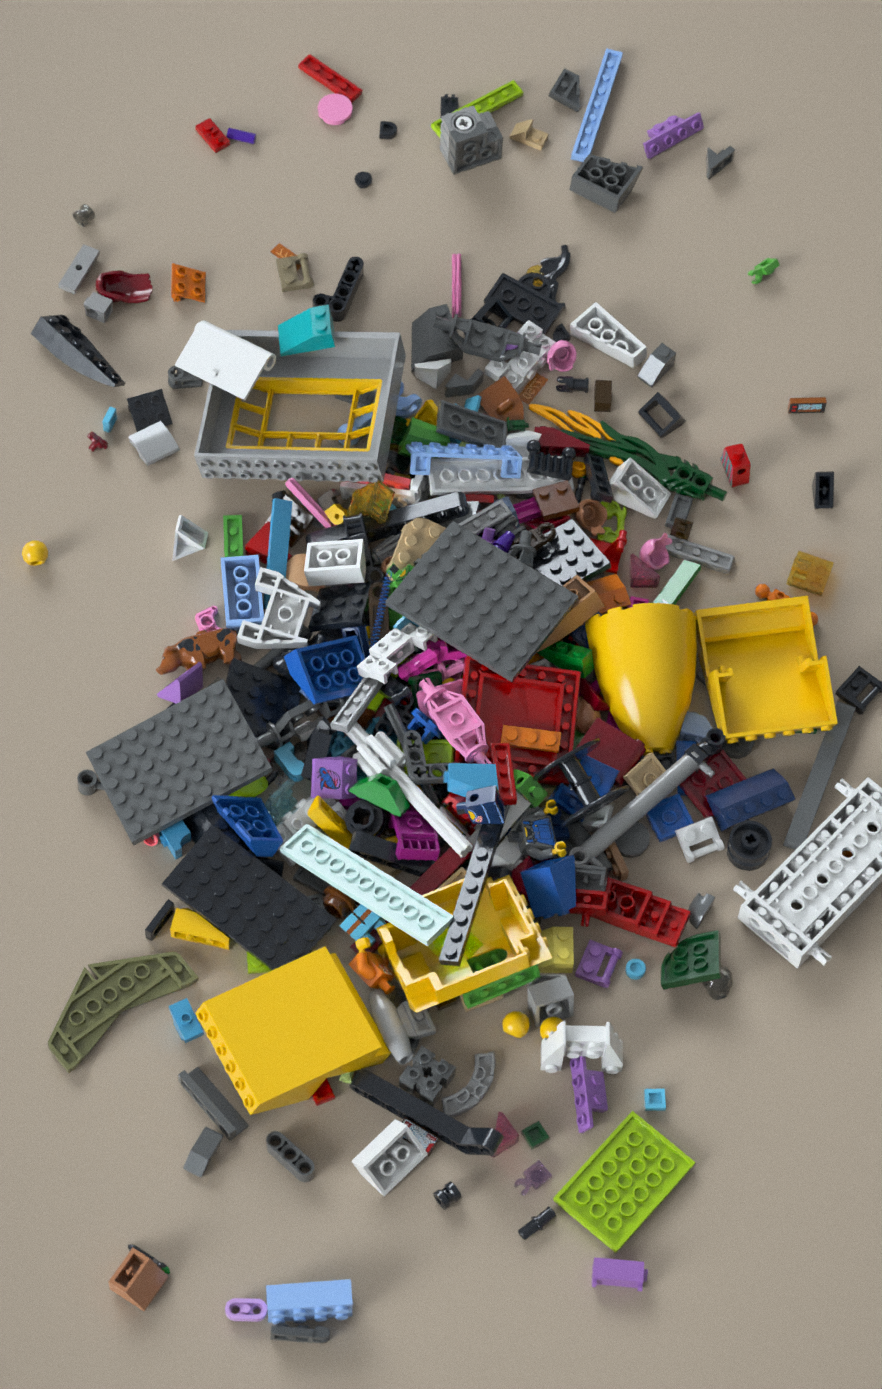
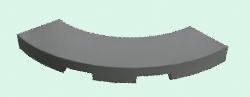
[441,1051,495,1118]

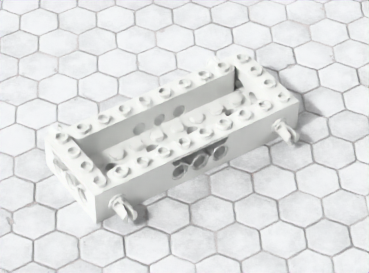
[733,777,882,969]

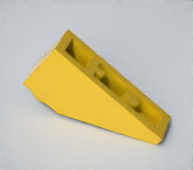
[170,908,230,950]

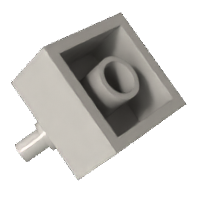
[528,974,574,1027]

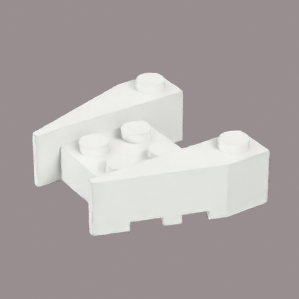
[237,567,321,649]
[541,1021,623,1074]

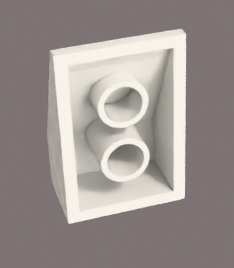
[609,458,671,519]

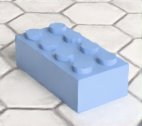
[221,555,264,634]
[266,1279,353,1325]

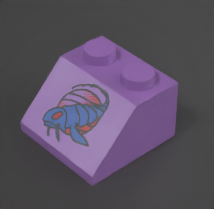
[311,756,357,799]

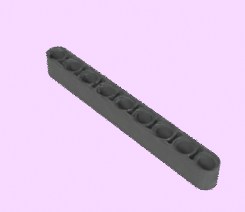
[783,701,856,850]

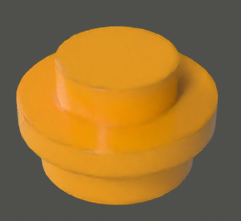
[572,461,586,478]

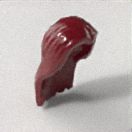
[96,270,153,304]

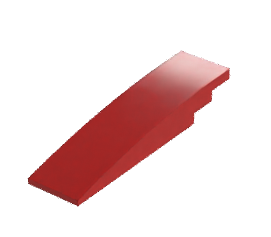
[546,859,691,948]

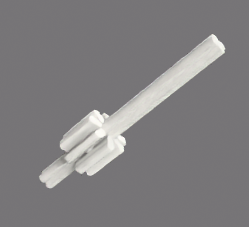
[344,722,474,858]

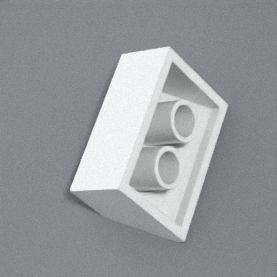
[304,539,366,586]
[352,1119,428,1196]

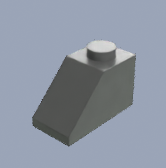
[638,343,676,388]

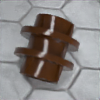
[323,886,360,919]

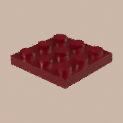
[679,741,746,818]

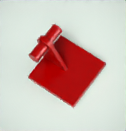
[589,530,627,574]

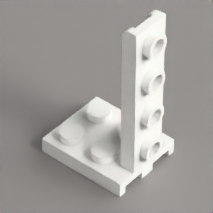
[340,475,430,507]

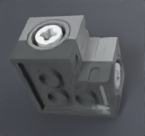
[440,106,503,175]

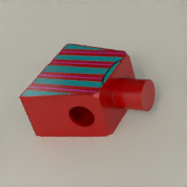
[720,443,751,488]

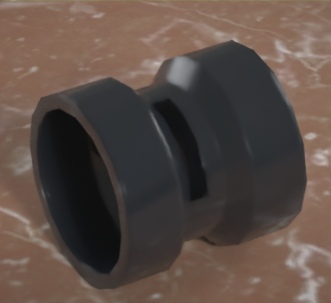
[433,1181,462,1210]

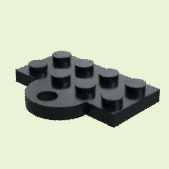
[484,273,564,335]

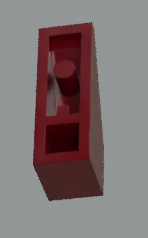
[534,426,590,457]

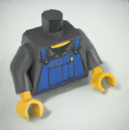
[508,800,567,861]

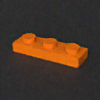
[501,725,561,753]

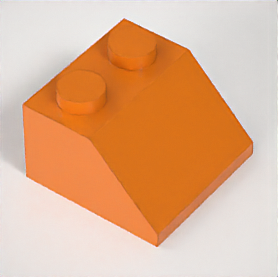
[586,574,631,615]

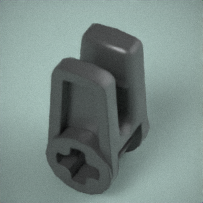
[168,366,203,389]

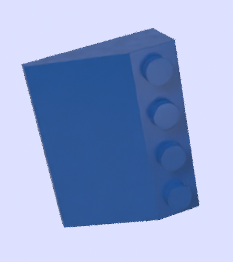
[284,635,365,704]

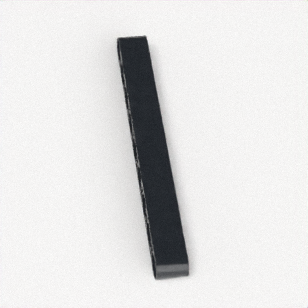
[305,492,469,546]

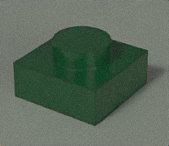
[521,1121,550,1150]

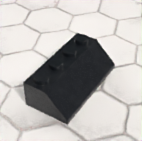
[183,803,248,851]

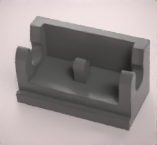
[575,864,608,892]

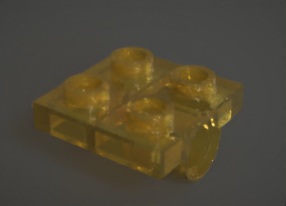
[786,551,834,597]

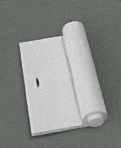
[175,320,276,400]

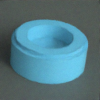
[625,959,646,980]

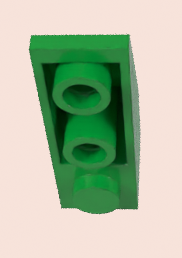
[537,641,594,679]

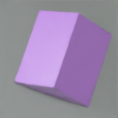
[156,662,203,704]

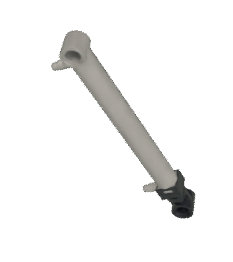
[569,728,725,866]

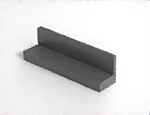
[178,1067,248,1141]

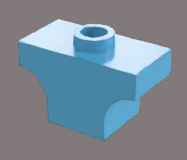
[159,820,191,859]
[168,998,204,1043]

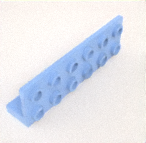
[406,442,522,478]

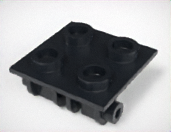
[127,389,173,432]

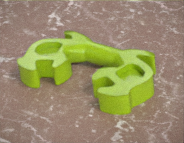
[597,500,627,543]

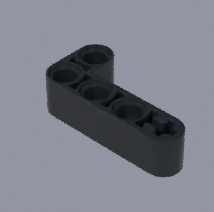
[312,256,364,322]

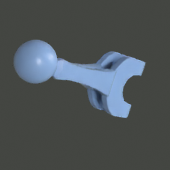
[337,381,422,446]

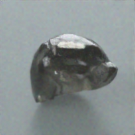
[702,965,733,1000]

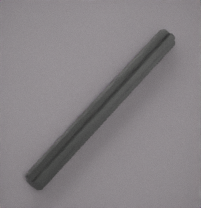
[385,704,440,807]

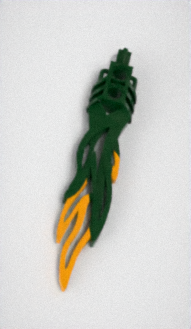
[529,404,728,501]

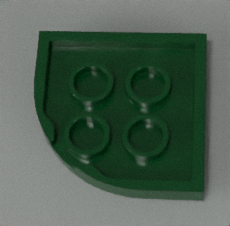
[661,930,721,990]

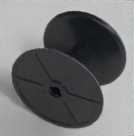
[533,738,629,828]

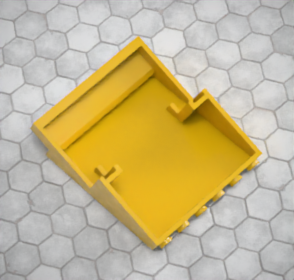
[693,596,838,744]
[196,946,391,1115]

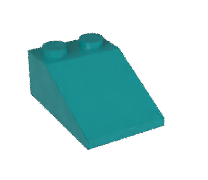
[278,305,335,356]

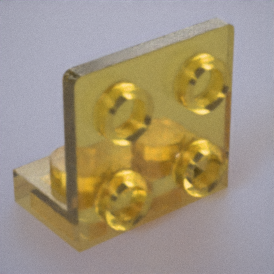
[347,480,395,524]

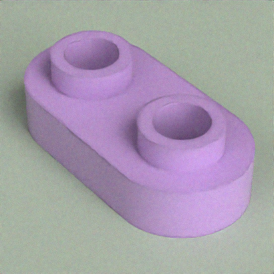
[225,1298,267,1322]

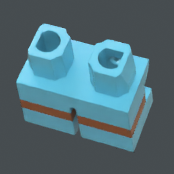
[340,904,386,948]

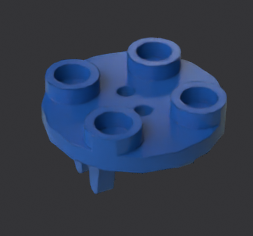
[407,708,443,744]

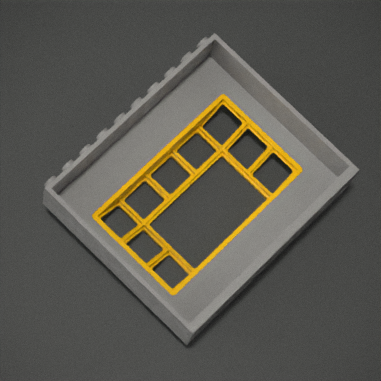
[194,330,406,483]

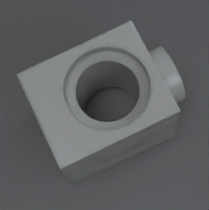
[84,292,113,324]

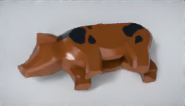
[156,628,242,675]

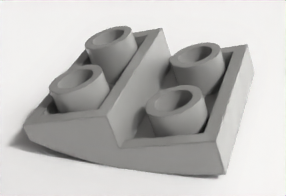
[128,421,180,466]

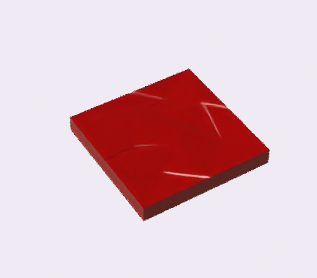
[454,655,581,786]

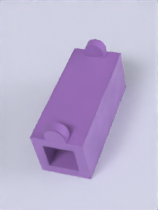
[592,1257,648,1291]

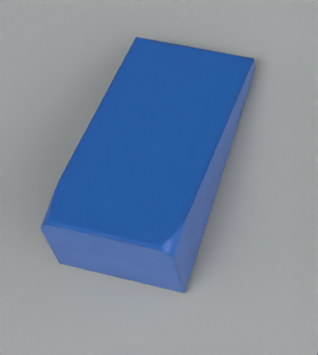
[548,783,584,822]

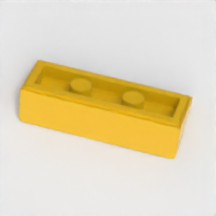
[307,796,352,849]

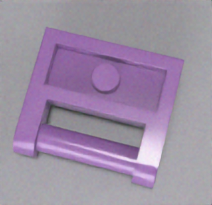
[575,940,623,988]

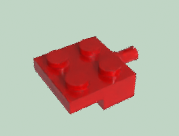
[569,878,612,927]

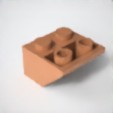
[109,1248,168,1312]

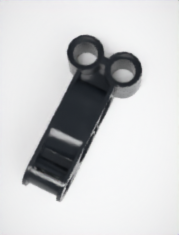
[343,512,384,584]

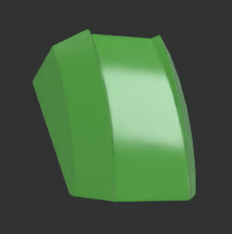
[398,417,450,459]

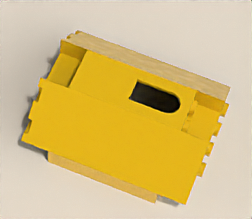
[376,875,552,1013]

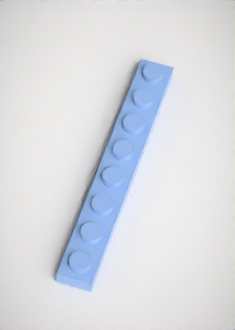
[571,48,623,162]

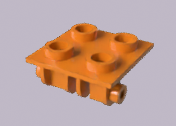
[171,263,205,303]

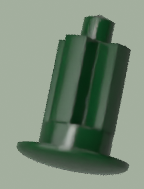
[506,417,529,433]

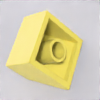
[538,927,574,973]

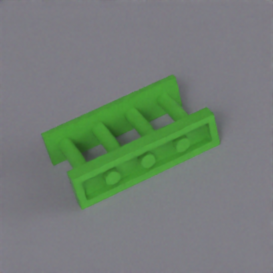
[462,949,541,1009]

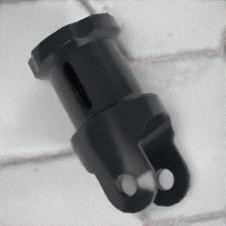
[556,376,589,393]

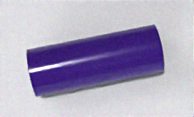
[227,128,257,144]

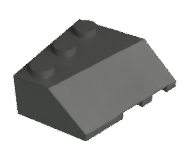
[569,154,643,213]
[411,304,463,372]

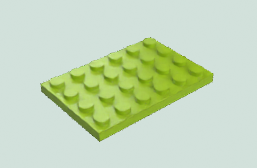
[553,1111,696,1253]

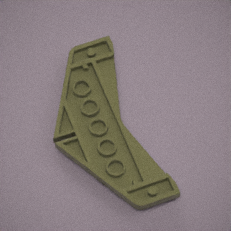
[48,952,199,1073]

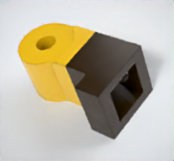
[316,489,350,525]

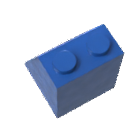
[520,855,576,919]

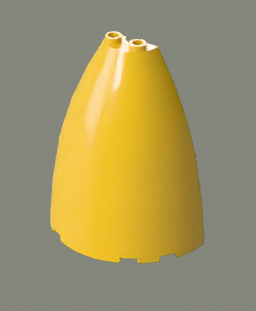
[585,603,697,756]

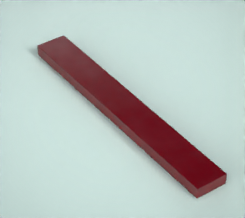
[350,835,475,954]

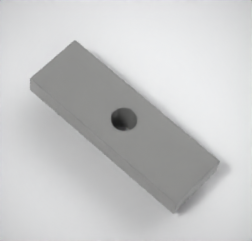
[58,244,100,294]

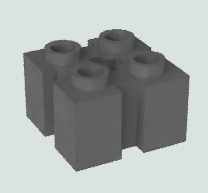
[399,1046,456,1107]

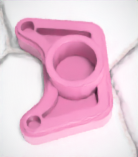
[195,606,221,632]

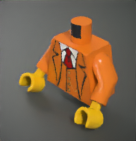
[348,937,395,994]

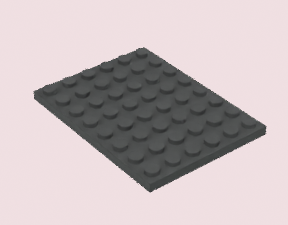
[386,521,579,682]
[86,679,273,846]

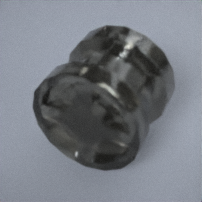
[73,204,95,227]

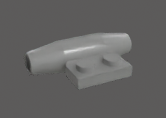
[368,989,436,1065]

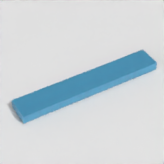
[263,498,293,609]

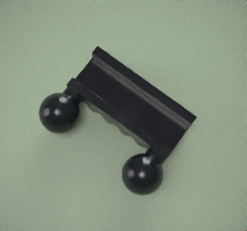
[526,439,576,481]

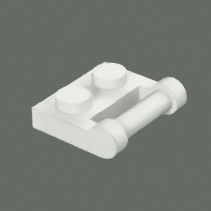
[675,817,724,863]

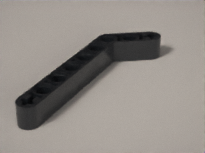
[349,831,512,881]
[349,1068,504,1156]

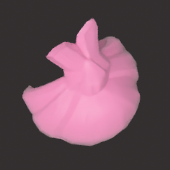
[547,340,577,372]
[639,533,672,571]

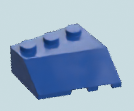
[211,795,283,857]

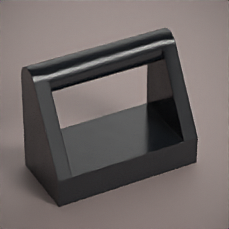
[472,296,513,329]
[638,392,686,438]

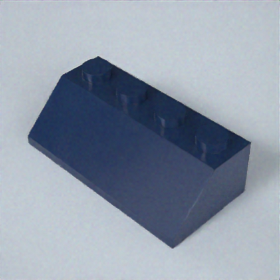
[705,768,796,832]

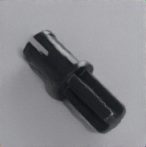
[518,1206,556,1240]

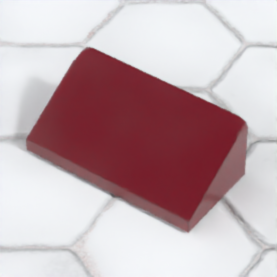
[579,678,610,711]

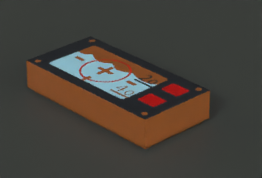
[788,397,827,414]

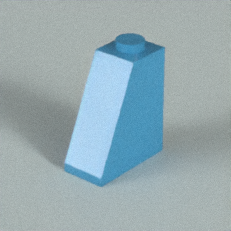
[443,763,499,797]

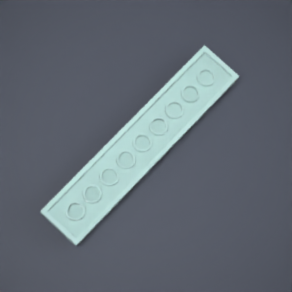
[280,824,454,947]

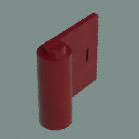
[575,717,646,788]

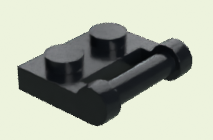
[835,666,882,714]

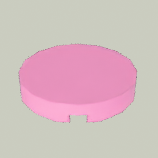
[318,94,353,125]

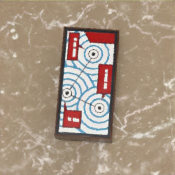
[402,1117,440,1157]

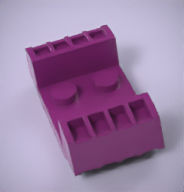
[386,806,440,861]

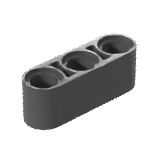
[266,1131,315,1182]

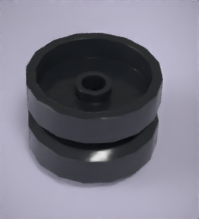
[726,820,772,871]

